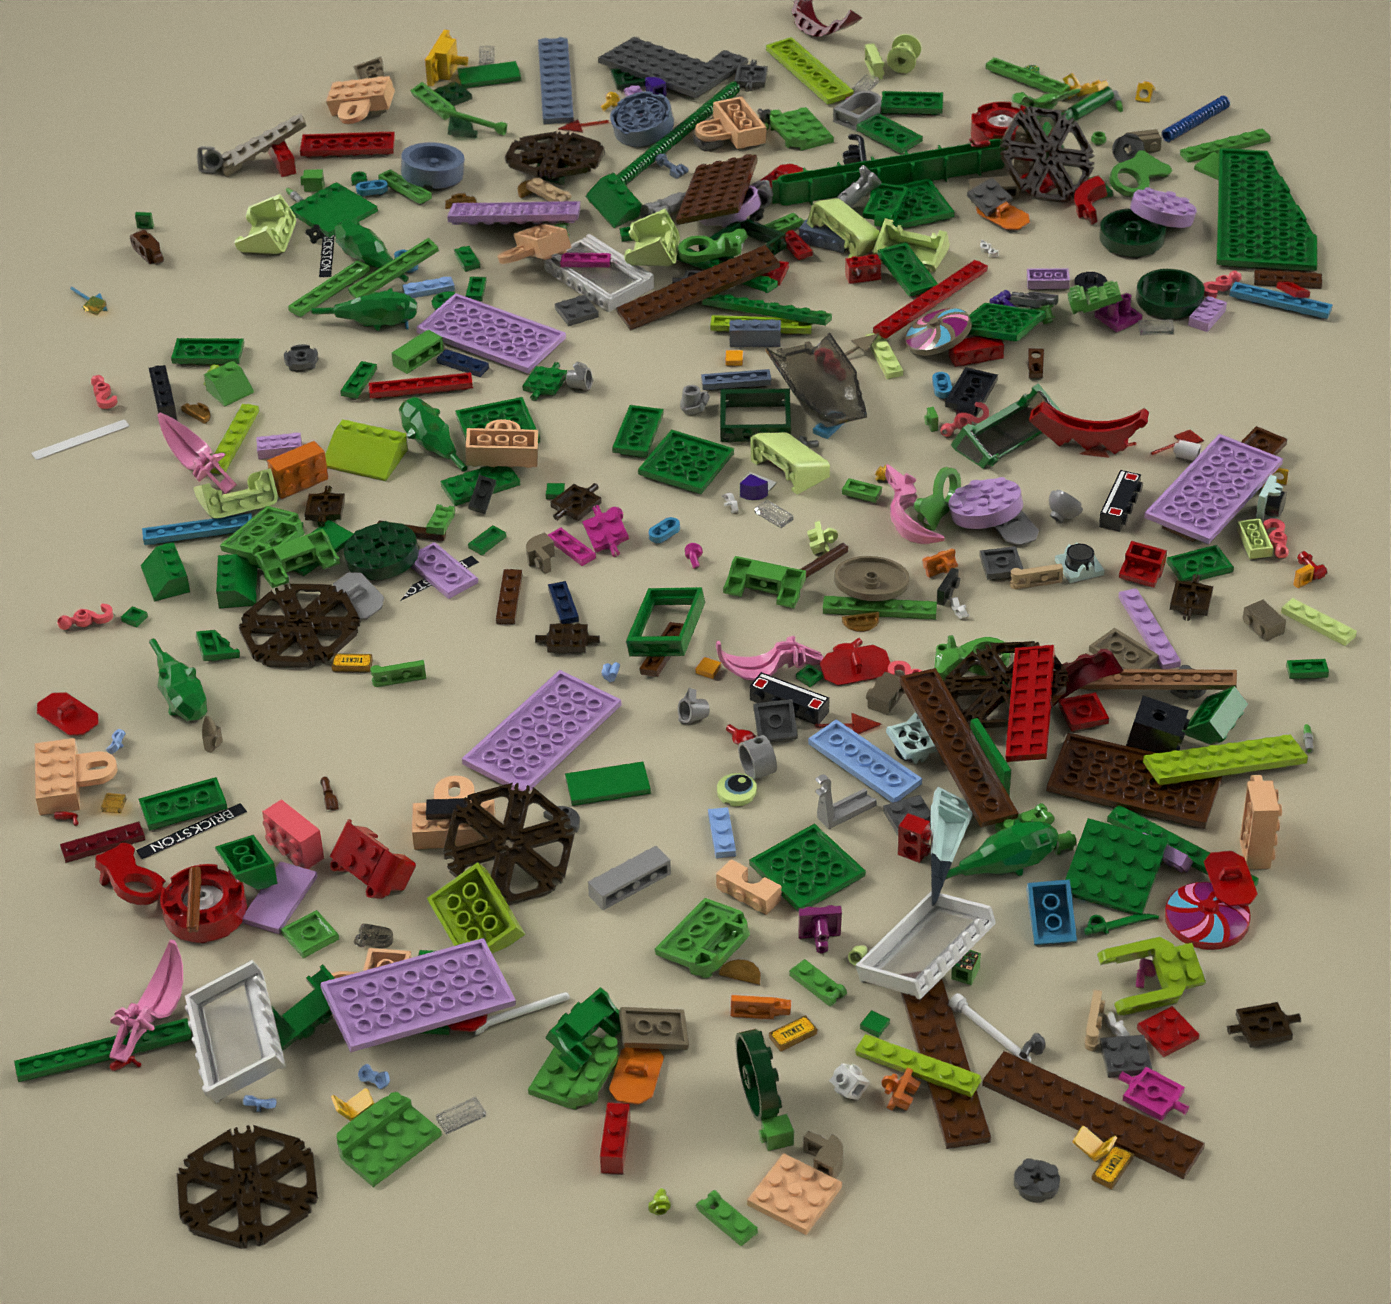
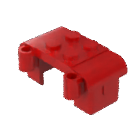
[330,819,416,899]

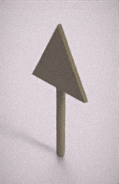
[837,333,879,360]

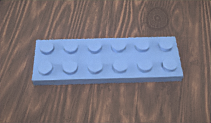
[808,719,922,803]

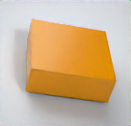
[725,350,743,366]
[1293,564,1314,588]
[696,657,721,679]

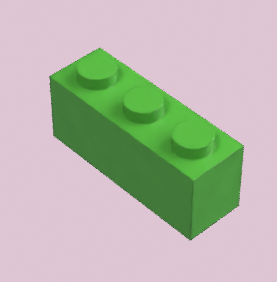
[391,329,444,374]

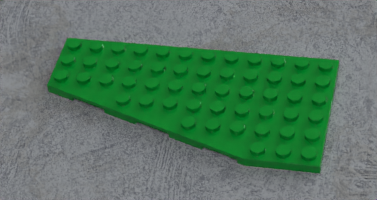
[1216,148,1317,271]

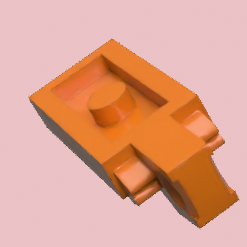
[731,995,791,1019]

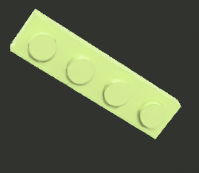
[866,333,903,379]
[1281,598,1357,646]

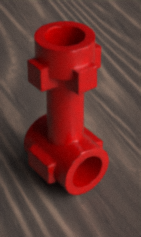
[1297,551,1328,580]

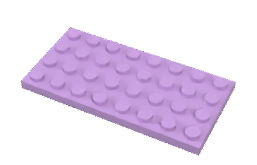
[447,201,581,225]
[417,293,566,373]
[1144,434,1283,544]
[462,670,622,791]
[321,938,516,1052]

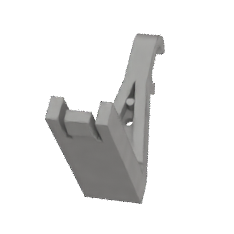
[815,774,877,830]

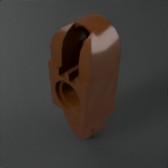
[130,230,164,265]

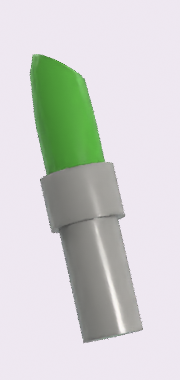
[1113,90,1123,112]
[286,188,304,202]
[1303,724,1313,754]

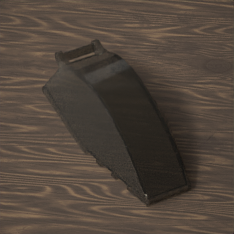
[765,333,867,427]

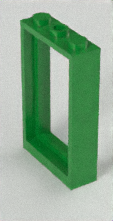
[626,587,705,657]

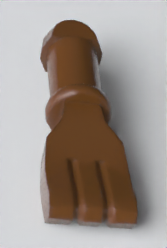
[320,776,339,810]

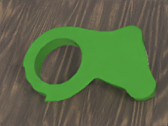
[1109,150,1172,197]
[678,229,748,263]
[914,467,961,531]
[934,635,1011,681]

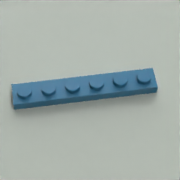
[1229,282,1333,319]
[142,513,252,545]

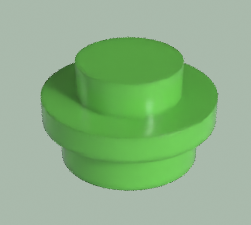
[1091,131,1107,145]

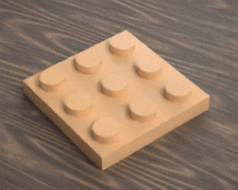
[747,1153,842,1235]

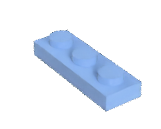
[402,276,455,298]
[708,807,736,858]

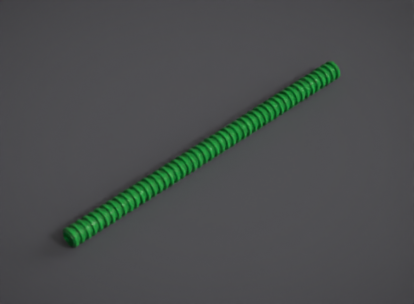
[617,82,740,185]

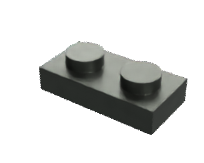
[468,475,496,514]
[937,568,960,606]

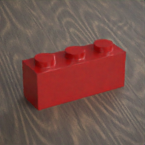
[268,140,297,177]
[948,336,1004,367]
[600,1102,631,1175]

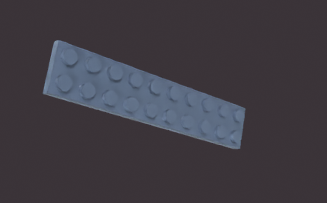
[538,37,574,124]

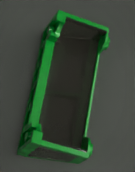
[951,383,1062,468]

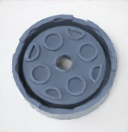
[610,92,674,147]
[401,142,465,188]

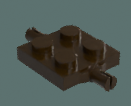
[550,483,602,521]
[304,485,345,527]
[1169,574,1214,621]
[535,623,600,653]
[1227,1002,1301,1048]

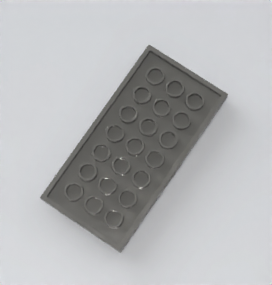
[598,37,730,98]

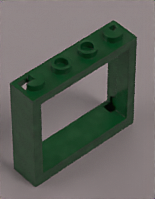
[698,219,787,262]
[720,388,791,442]

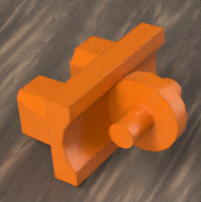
[922,548,958,578]
[881,1067,921,1111]

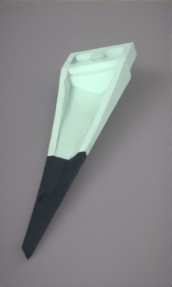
[931,787,973,907]

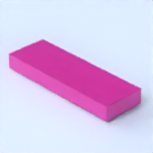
[560,253,611,268]
[548,527,596,566]

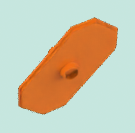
[976,202,1030,230]
[609,1048,664,1105]

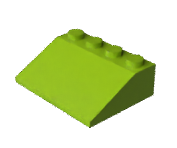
[325,419,408,481]
[427,862,526,953]

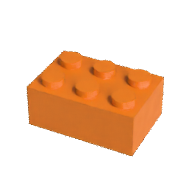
[267,441,328,499]

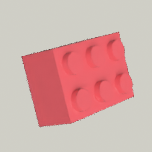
[262,799,324,869]

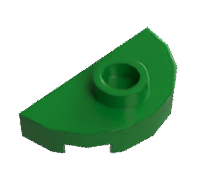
[431,291,456,311]

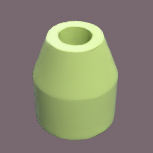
[848,945,868,965]

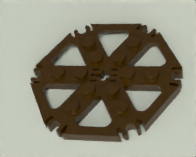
[1000,106,1095,203]
[505,131,604,178]
[239,584,361,667]
[944,641,1069,728]
[443,782,575,905]
[177,1125,318,1248]

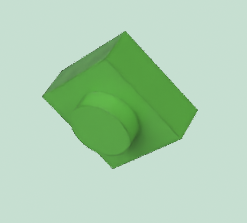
[924,407,939,432]

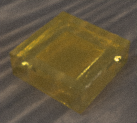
[83,296,107,315]
[101,793,127,813]

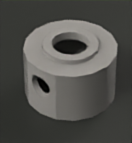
[738,735,777,780]

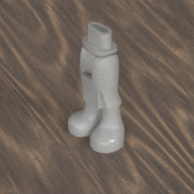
[837,165,882,208]
[640,192,686,218]

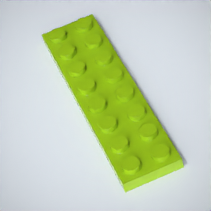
[766,37,854,105]
[1143,734,1308,785]

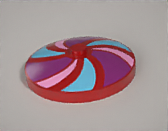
[1165,882,1251,950]

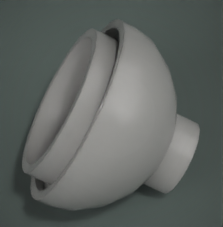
[1049,489,1083,523]

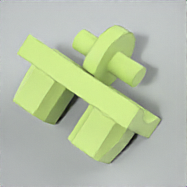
[807,521,838,554]

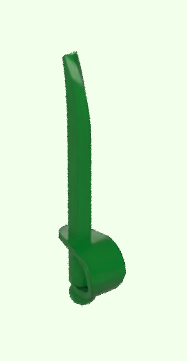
[1084,913,1159,935]

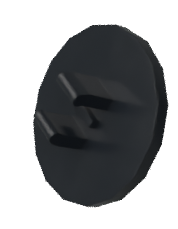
[1074,271,1107,292]

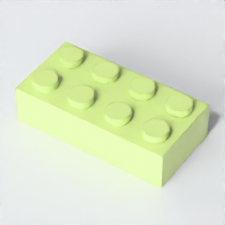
[865,44,884,80]
[1237,518,1273,559]

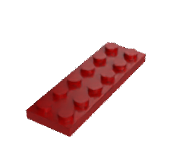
[300,131,395,157]

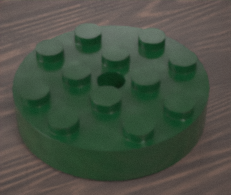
[1099,209,1166,258]
[1136,269,1205,320]
[344,521,419,580]
[735,1029,782,1121]

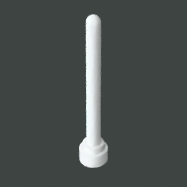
[473,992,570,1035]
[948,993,1031,1062]

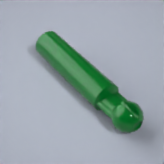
[1061,86,1114,121]

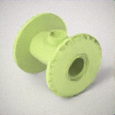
[887,34,921,74]

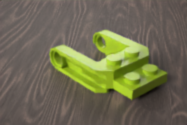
[1097,937,1206,1016]

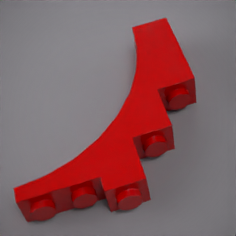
[1029,401,1149,455]

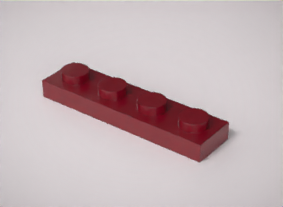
[60,821,145,863]

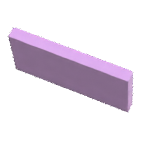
[411,542,478,599]
[242,861,318,934]

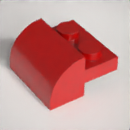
[1119,541,1167,588]

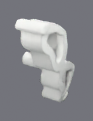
[980,240,999,258]
[722,493,738,514]
[950,597,969,619]
[1104,1011,1130,1037]

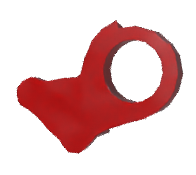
[95,843,166,905]

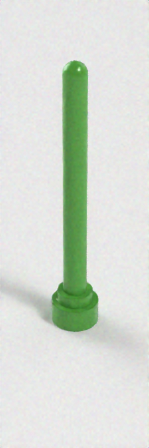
[437,106,508,135]

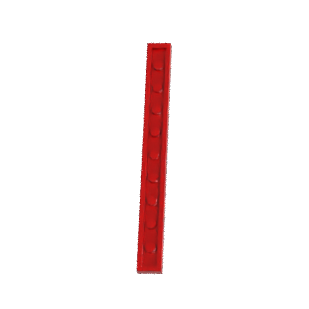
[873,260,988,339]

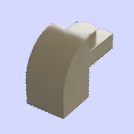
[526,532,555,574]
[803,1131,843,1179]

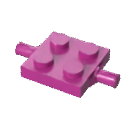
[582,505,629,557]
[1118,1067,1189,1121]

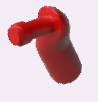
[969,138,990,148]
[54,811,79,826]
[110,1056,142,1071]

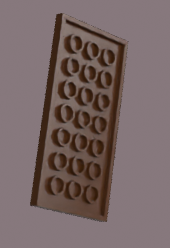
[676,154,758,225]
[1046,733,1223,829]

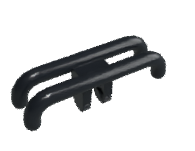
[842,134,867,164]

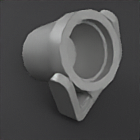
[197,146,223,173]
[751,180,773,208]
[566,362,594,390]
[680,385,710,415]
[678,688,710,724]

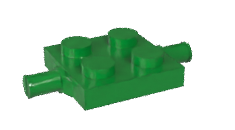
[522,362,567,401]

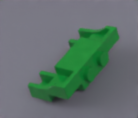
[271,964,335,1052]
[545,987,621,1072]

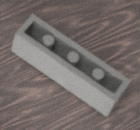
[588,846,671,910]

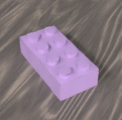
[1026,268,1070,290]
[1188,296,1227,332]
[256,433,302,459]
[1143,832,1193,873]

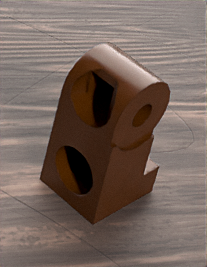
[1028,348,1044,378]

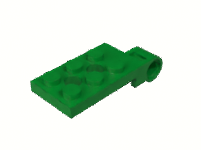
[863,183,908,227]

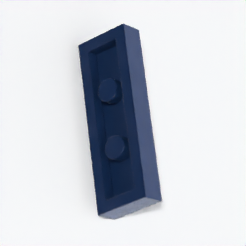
[436,349,489,377]
[548,581,579,624]

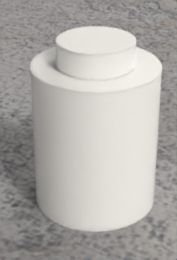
[1173,440,1202,461]

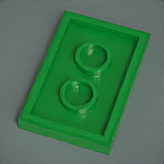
[1166,545,1234,582]

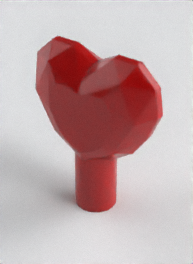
[833,638,863,652]
[726,724,756,745]

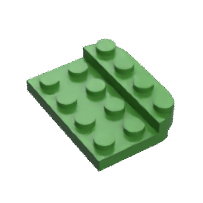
[770,107,834,151]
[1067,281,1122,314]
[220,506,305,567]
[655,898,750,978]
[528,1034,619,1110]
[336,1092,442,1187]

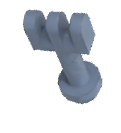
[655,154,689,179]

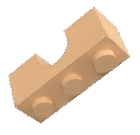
[716,859,781,915]

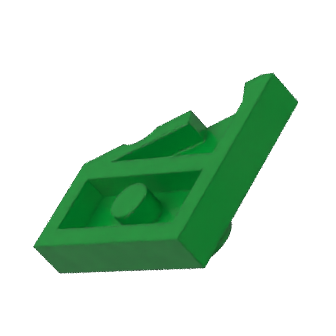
[196,630,240,661]

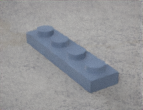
[701,369,772,390]

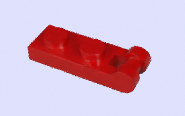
[785,230,813,260]

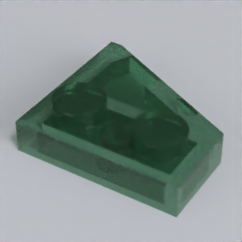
[448,116,478,138]

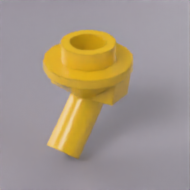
[600,92,620,111]
[874,465,900,481]

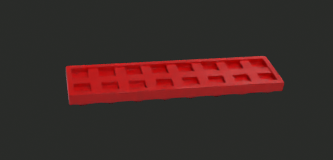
[1005,645,1055,762]

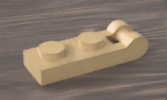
[526,177,571,202]
[1010,564,1063,589]
[1085,990,1105,1051]

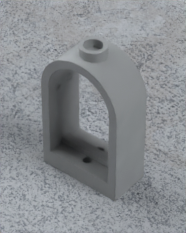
[833,91,881,132]

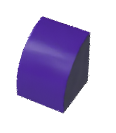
[645,77,667,97]
[740,474,768,500]

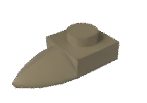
[202,716,223,753]

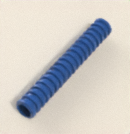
[1161,95,1230,142]

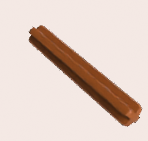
[187,866,201,933]

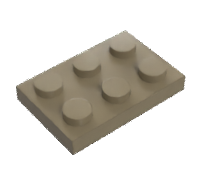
[1089,628,1159,669]
[619,1007,689,1050]

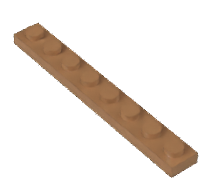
[1080,669,1237,690]

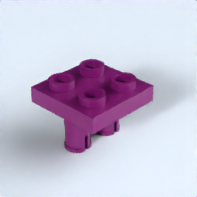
[1094,293,1143,332]
[798,905,842,953]

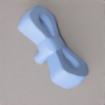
[106,729,126,754]
[358,1064,390,1089]
[243,1095,277,1112]

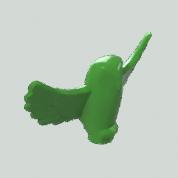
[1012,89,1080,121]

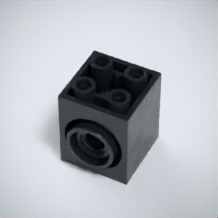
[1126,695,1190,753]

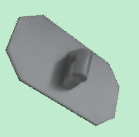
[994,510,1039,545]
[333,573,384,619]

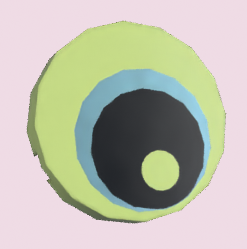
[717,773,757,806]

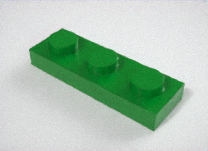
[340,361,377,399]

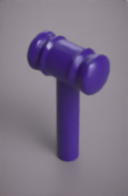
[989,290,1017,307]

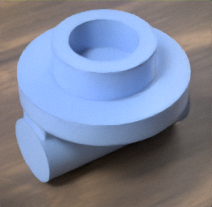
[601,662,620,682]

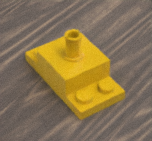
[425,29,468,87]

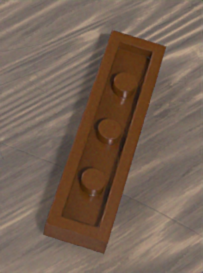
[1254,270,1322,289]
[496,569,523,624]
[639,622,684,677]

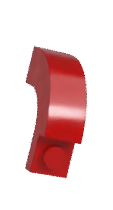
[1074,175,1107,224]

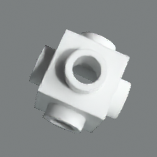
[829,1063,870,1100]

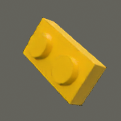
[1076,79,1109,97]

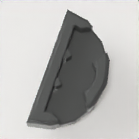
[543,806,580,833]

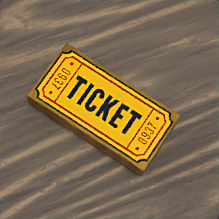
[332,653,373,672]
[769,1015,817,1052]
[1091,1145,1134,1190]

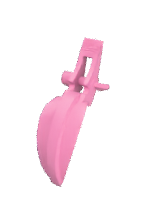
[157,413,237,494]
[885,464,944,544]
[716,636,823,681]
[109,940,183,1062]

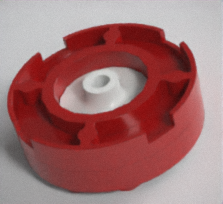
[971,102,1026,142]
[160,864,247,943]

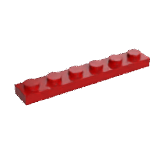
[368,372,473,399]

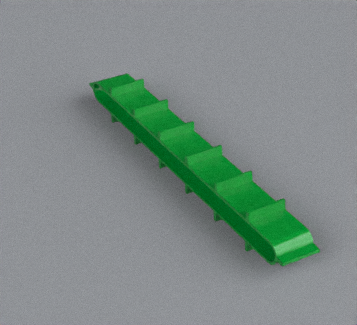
[772,139,1006,206]

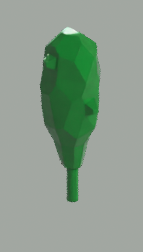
[335,218,409,283]
[312,288,418,331]
[399,397,468,472]
[149,638,207,722]
[945,819,1058,880]

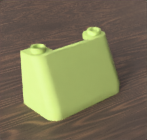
[234,194,296,254]
[807,198,880,258]
[624,209,680,266]
[873,219,950,273]
[750,433,830,495]
[193,468,278,519]

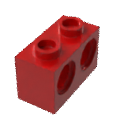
[845,254,881,284]
[898,813,932,863]

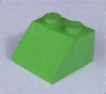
[204,361,254,406]

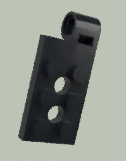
[945,367,998,417]

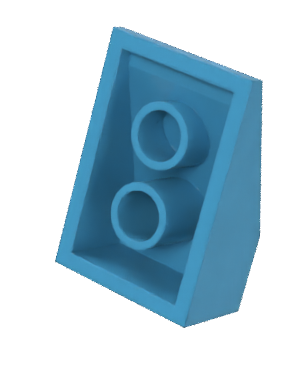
[1026,879,1077,945]

